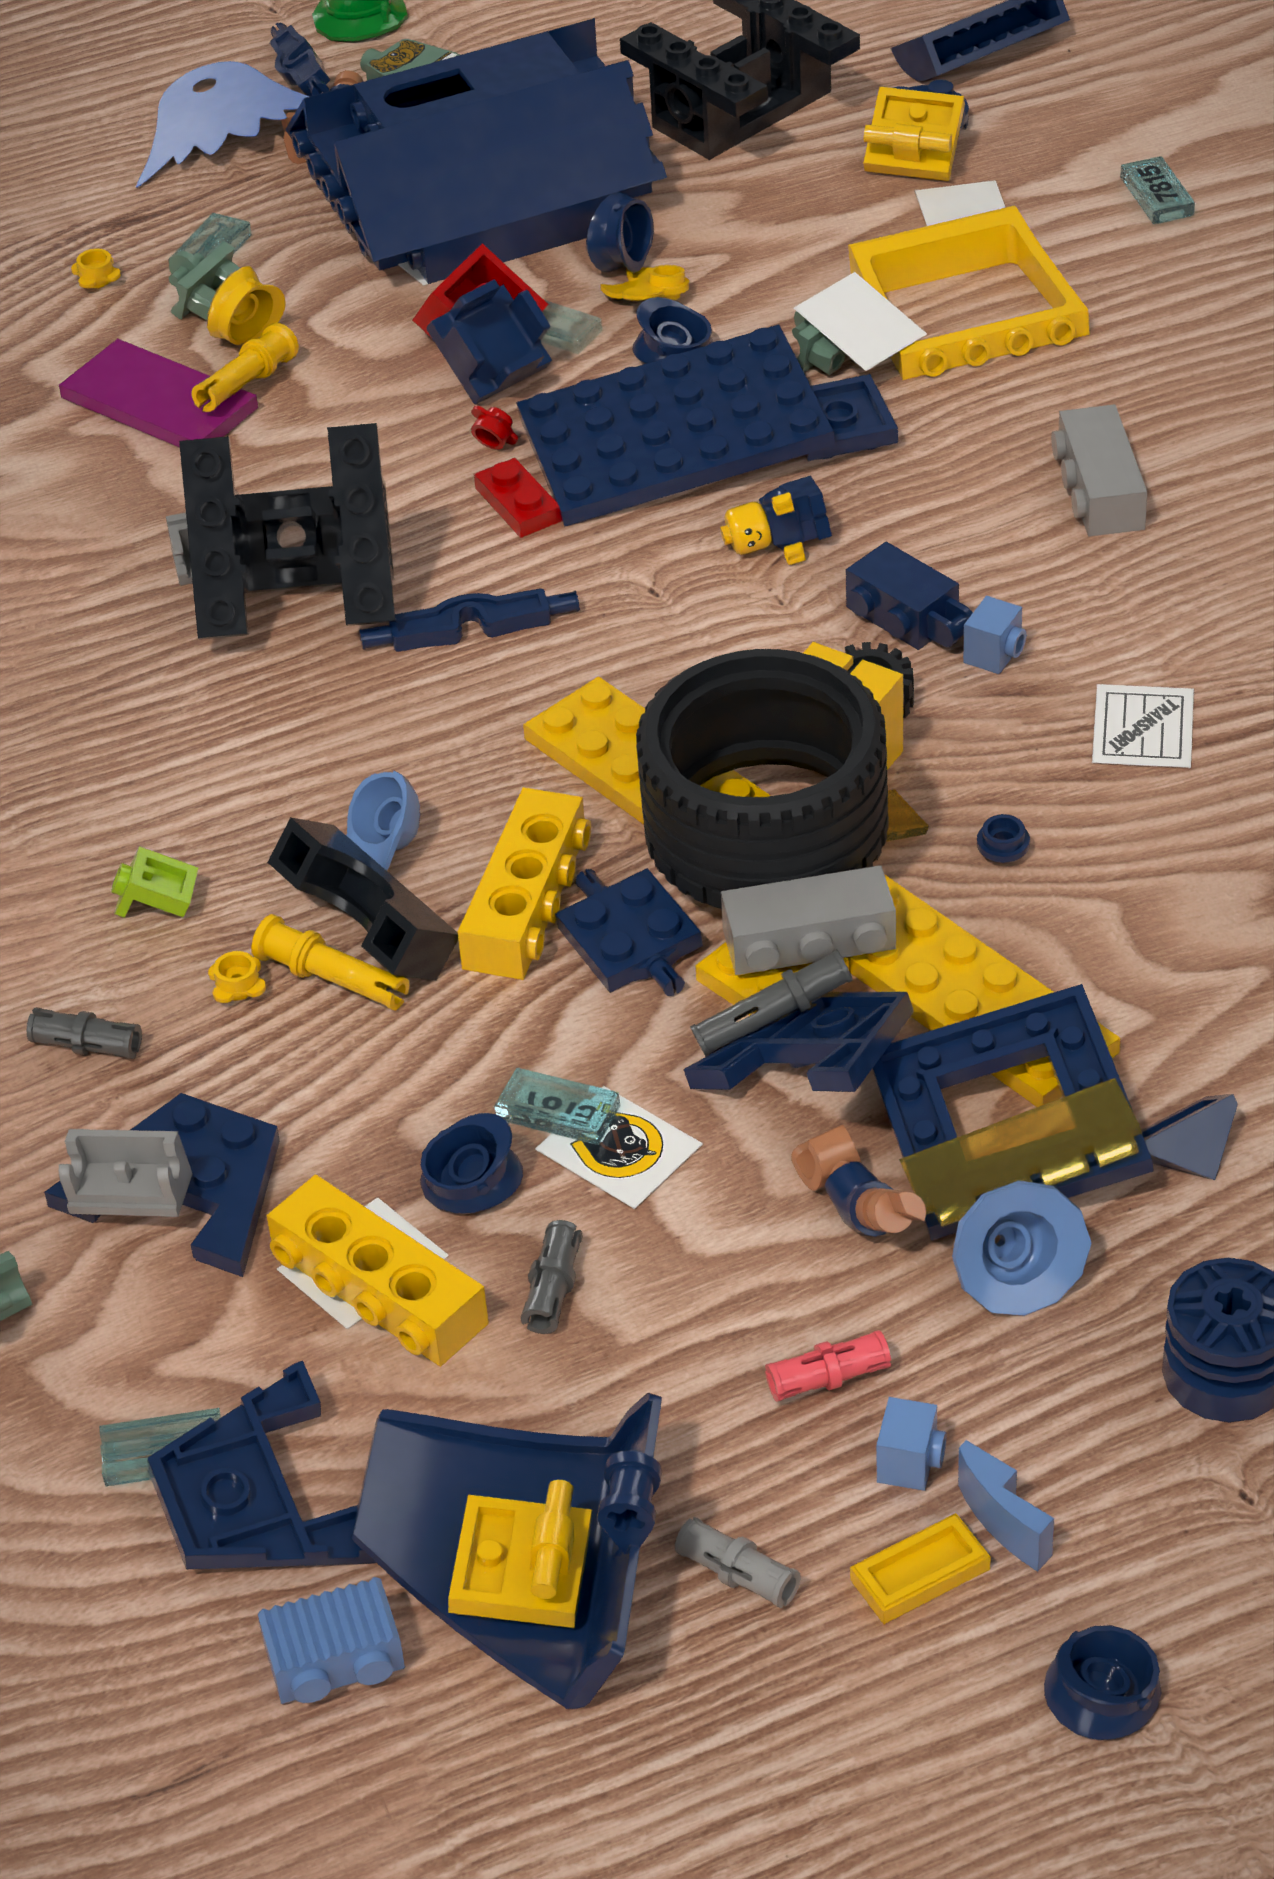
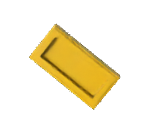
[850,1513,991,1625]

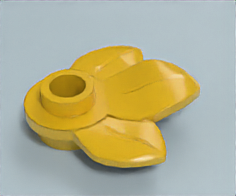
[600,265,689,301]

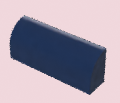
[891,0,1070,81]

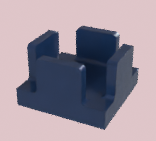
[426,279,552,405]

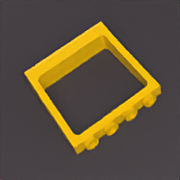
[848,205,1090,380]

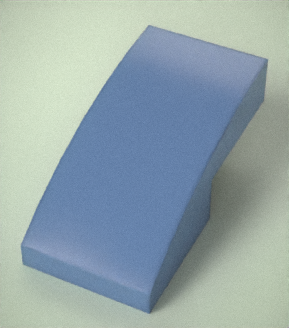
[958,1440,1054,1572]

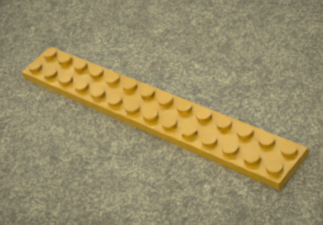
[523,676,1120,1111]

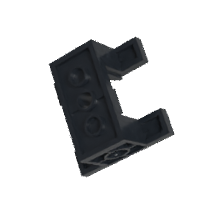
[620,0,860,160]
[179,423,396,640]

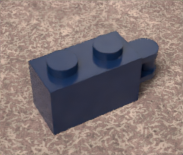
[846,541,973,650]

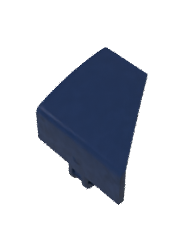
[351,1393,662,1709]

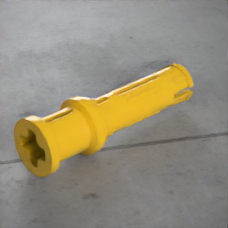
[192,323,299,412]
[251,914,410,1011]

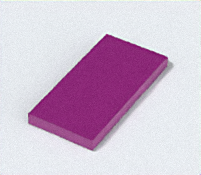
[59,338,258,447]

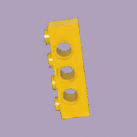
[457,787,591,980]
[266,1174,489,1367]

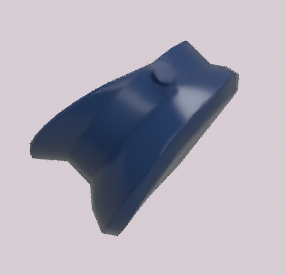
[586,192,654,273]
[632,297,713,363]
[420,1113,523,1213]
[1044,1625,1162,1740]

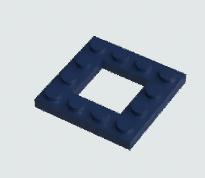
[872,984,1154,1240]

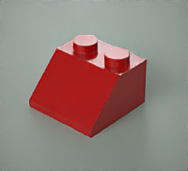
[412,243,549,337]

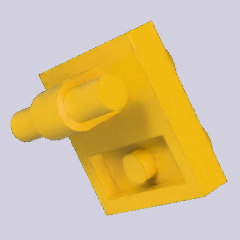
[863,87,965,181]
[448,1480,592,1628]

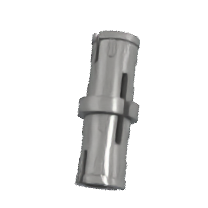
[675,1517,801,1608]

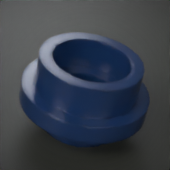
[977,814,1030,863]

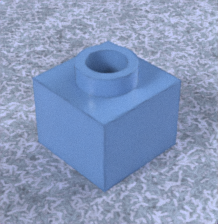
[963,595,1027,674]
[876,1397,947,1491]

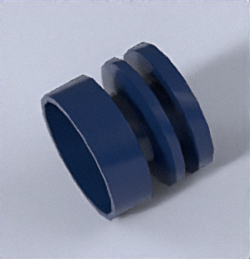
[1162,1257,1274,1423]

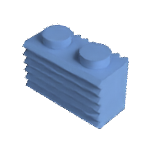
[258,1577,405,1704]

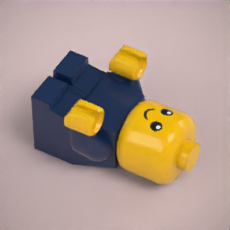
[720,475,832,565]

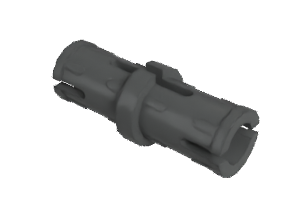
[26,1007,142,1059]
[521,1220,583,1334]

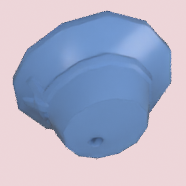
[952,1180,1092,1316]

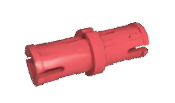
[765,1330,891,1402]

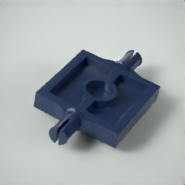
[555,868,703,996]

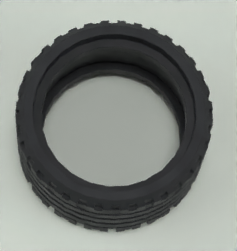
[636,649,889,909]

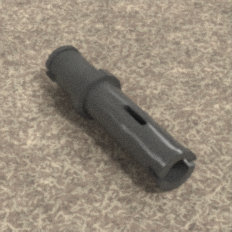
[690,949,853,1057]

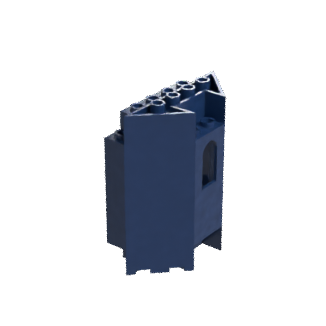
[285,18,667,284]

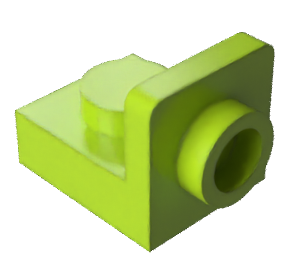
[111,846,199,918]

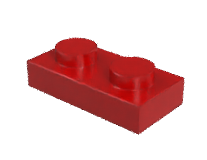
[474,458,562,538]

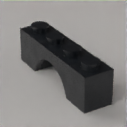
[267,817,458,981]

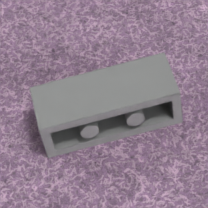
[1051,404,1147,537]
[721,865,896,975]

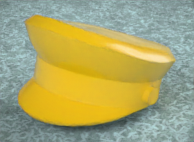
[207,266,286,345]

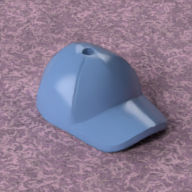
[346,771,420,871]

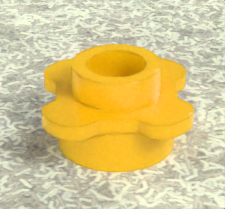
[71,249,121,288]
[208,951,266,1003]

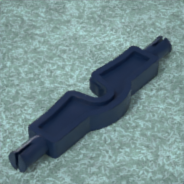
[270,22,330,96]
[359,588,580,652]

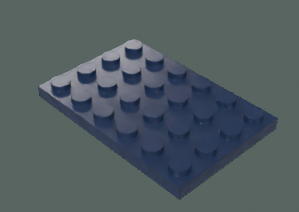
[516,324,836,527]

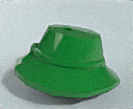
[312,0,407,42]

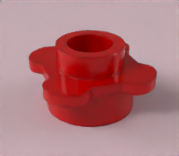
[471,406,519,450]

